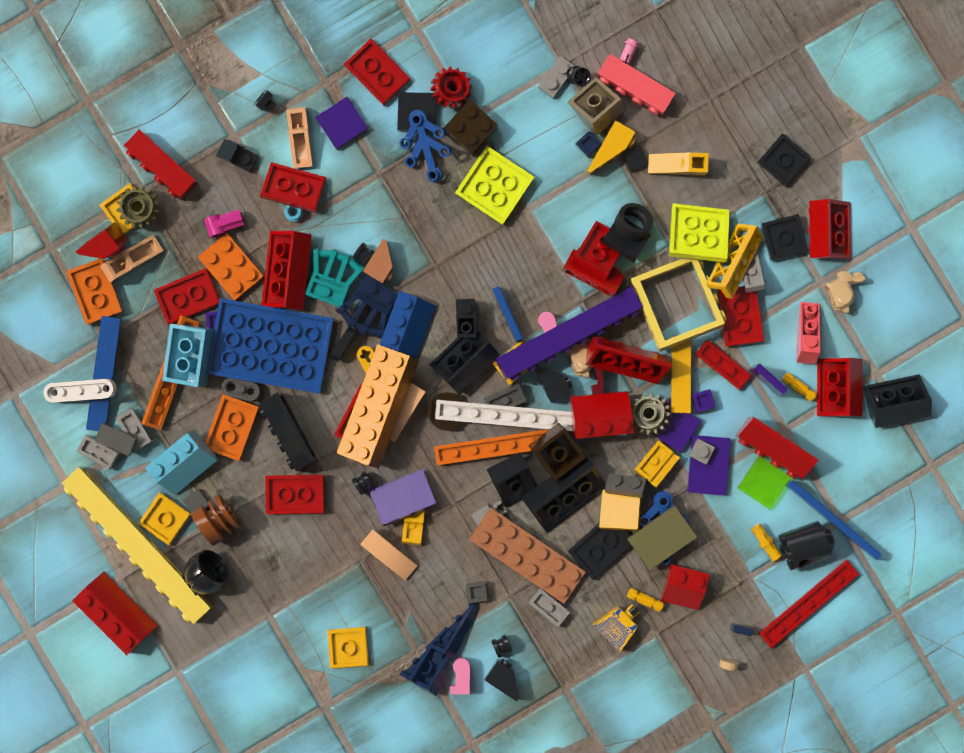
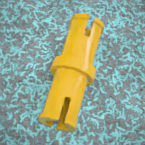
[750,523,782,562]

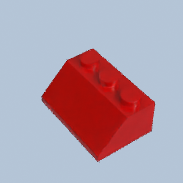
[808,199,851,259]
[562,248,624,297]
[817,358,863,416]
[570,391,634,439]

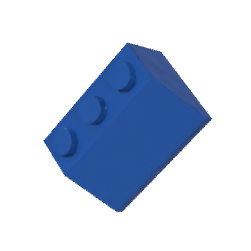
[380,291,436,359]

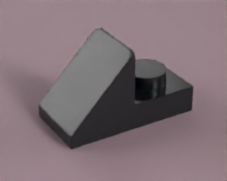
[216,139,259,173]

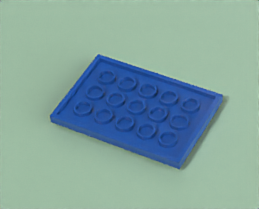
[206,298,334,394]

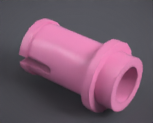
[619,38,639,64]

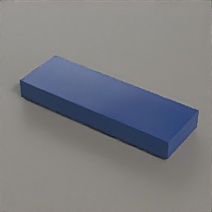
[492,286,523,342]

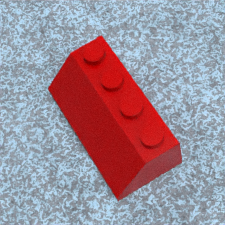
[261,231,312,310]
[585,337,672,384]
[736,417,818,480]
[72,572,158,656]

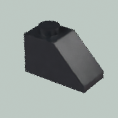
[534,367,573,402]
[484,659,519,702]

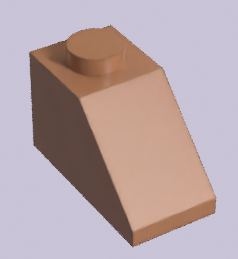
[363,239,394,285]

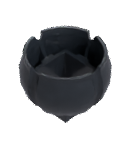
[182,550,230,596]

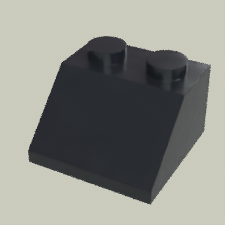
[486,452,537,507]

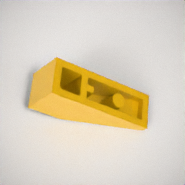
[587,121,636,175]

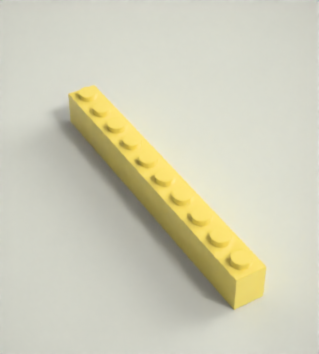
[62,467,213,624]

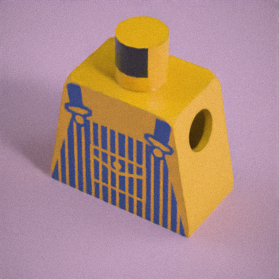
[593,604,640,652]

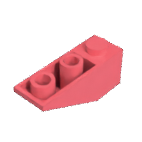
[796,302,820,364]

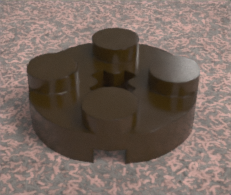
[428,392,463,431]

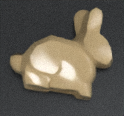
[824,271,866,314]
[566,336,601,378]

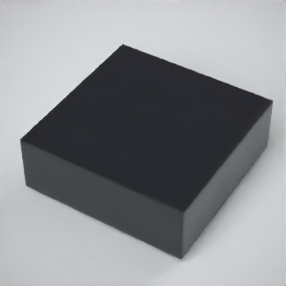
[623,146,648,172]

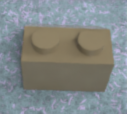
[568,77,625,135]

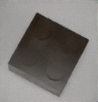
[444,99,498,156]
[528,423,586,481]

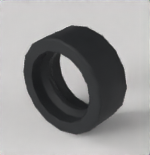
[614,203,653,241]

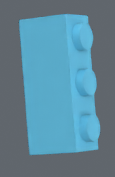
[162,324,214,387]
[145,430,219,495]

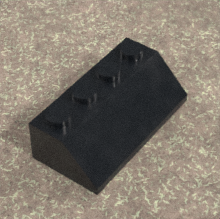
[259,392,318,471]
[521,453,606,533]

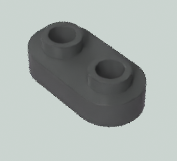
[222,378,261,401]

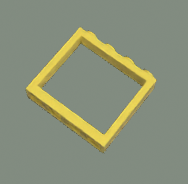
[630,258,726,352]

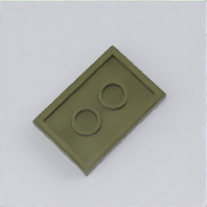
[627,505,697,570]

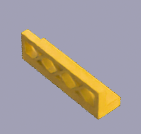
[706,224,764,299]

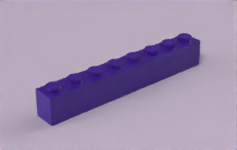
[495,287,643,381]

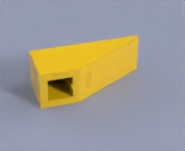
[648,153,709,176]

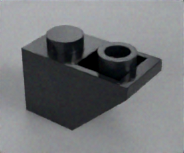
[456,299,476,338]

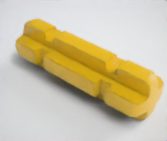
[782,373,817,401]
[627,588,664,612]

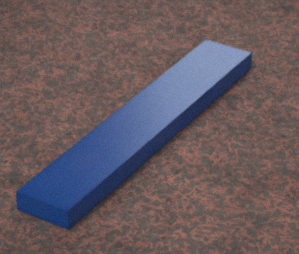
[86,316,122,431]
[785,480,881,560]

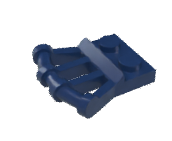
[335,274,398,339]

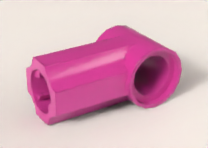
[204,209,245,238]

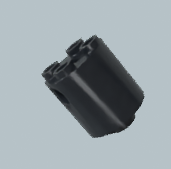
[778,521,835,571]

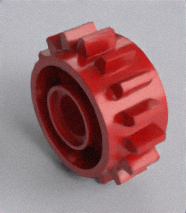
[430,66,472,109]

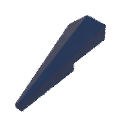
[399,603,478,697]

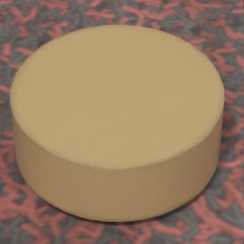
[719,658,739,671]

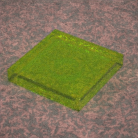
[737,456,791,509]

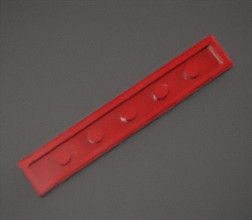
[758,559,859,648]

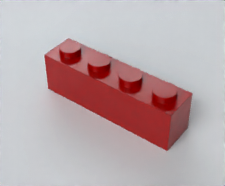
[123,129,198,200]

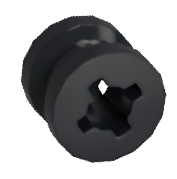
[567,66,591,86]
[352,242,375,267]
[351,471,375,495]
[491,634,513,658]

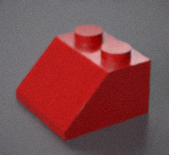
[75,222,129,259]
[661,564,710,610]

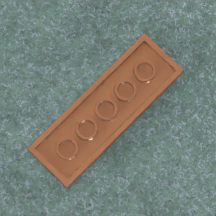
[469,507,585,604]

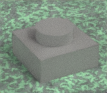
[688,439,715,464]

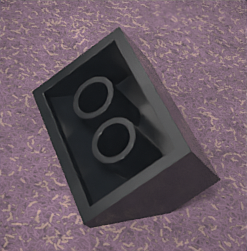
[429,330,500,395]
[863,374,932,428]

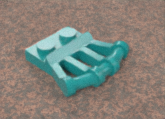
[305,248,365,307]

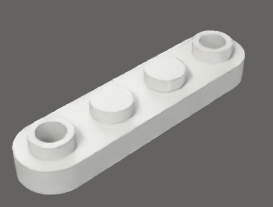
[44,379,117,402]

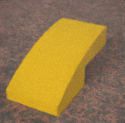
[402,510,425,546]

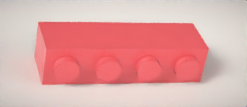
[597,54,675,116]

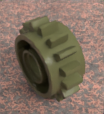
[117,186,160,228]
[631,393,672,436]

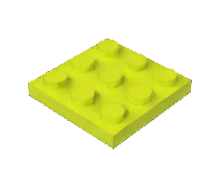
[455,146,534,225]
[669,203,729,263]

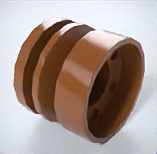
[191,494,242,546]

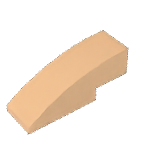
[286,106,313,168]
[100,235,163,283]
[390,383,425,443]
[360,529,418,580]

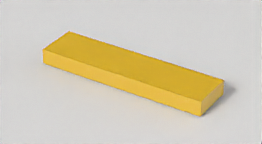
[671,336,691,414]

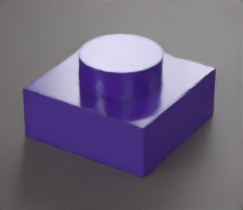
[691,389,716,413]

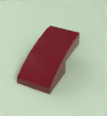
[590,367,604,394]

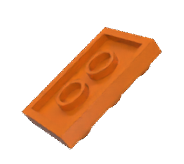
[198,233,264,301]
[66,259,123,325]
[205,394,259,461]

